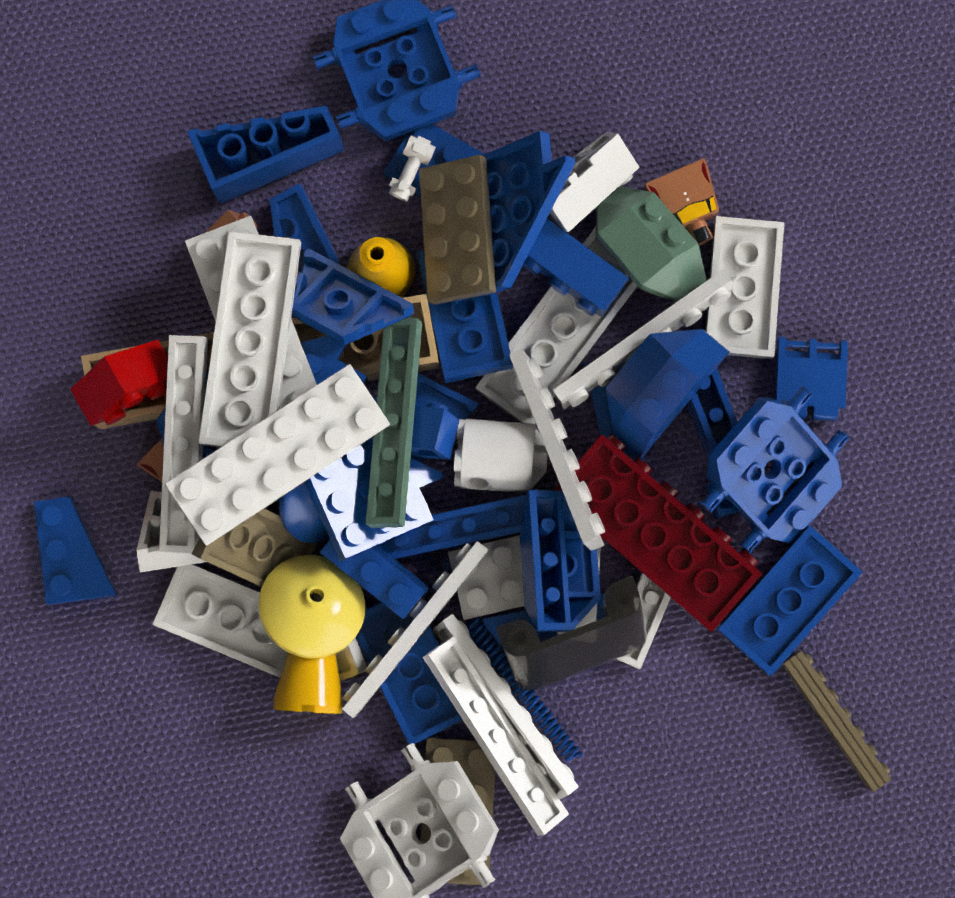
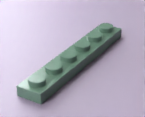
[366,318,422,528]

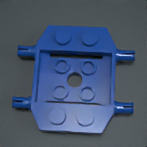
[312,0,481,141]
[700,386,850,554]

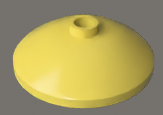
[258,555,365,658]

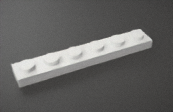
[553,269,732,409]
[159,335,208,554]
[509,349,605,551]
[342,541,488,718]
[432,614,579,799]
[423,636,569,836]

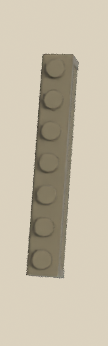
[782,651,891,792]

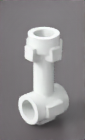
[389,136,436,202]

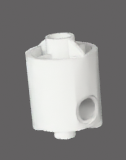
[454,419,548,493]

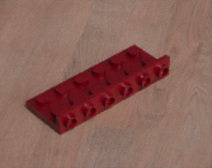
[552,434,762,632]

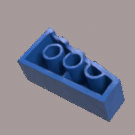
[187,105,345,204]

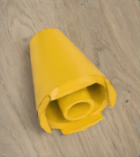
[347,237,415,298]
[273,652,344,714]

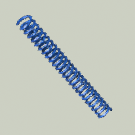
[465,618,583,762]

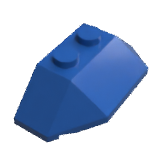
[606,329,730,459]
[520,490,601,632]

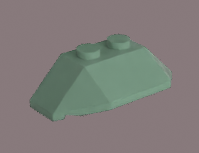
[595,186,707,303]

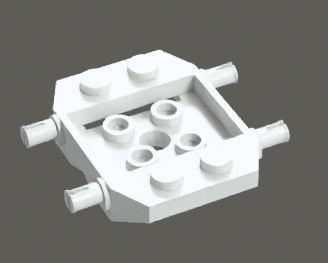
[340,743,499,898]

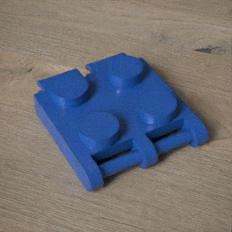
[774,336,848,421]

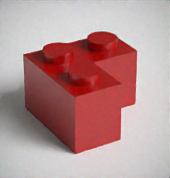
[70,339,168,426]

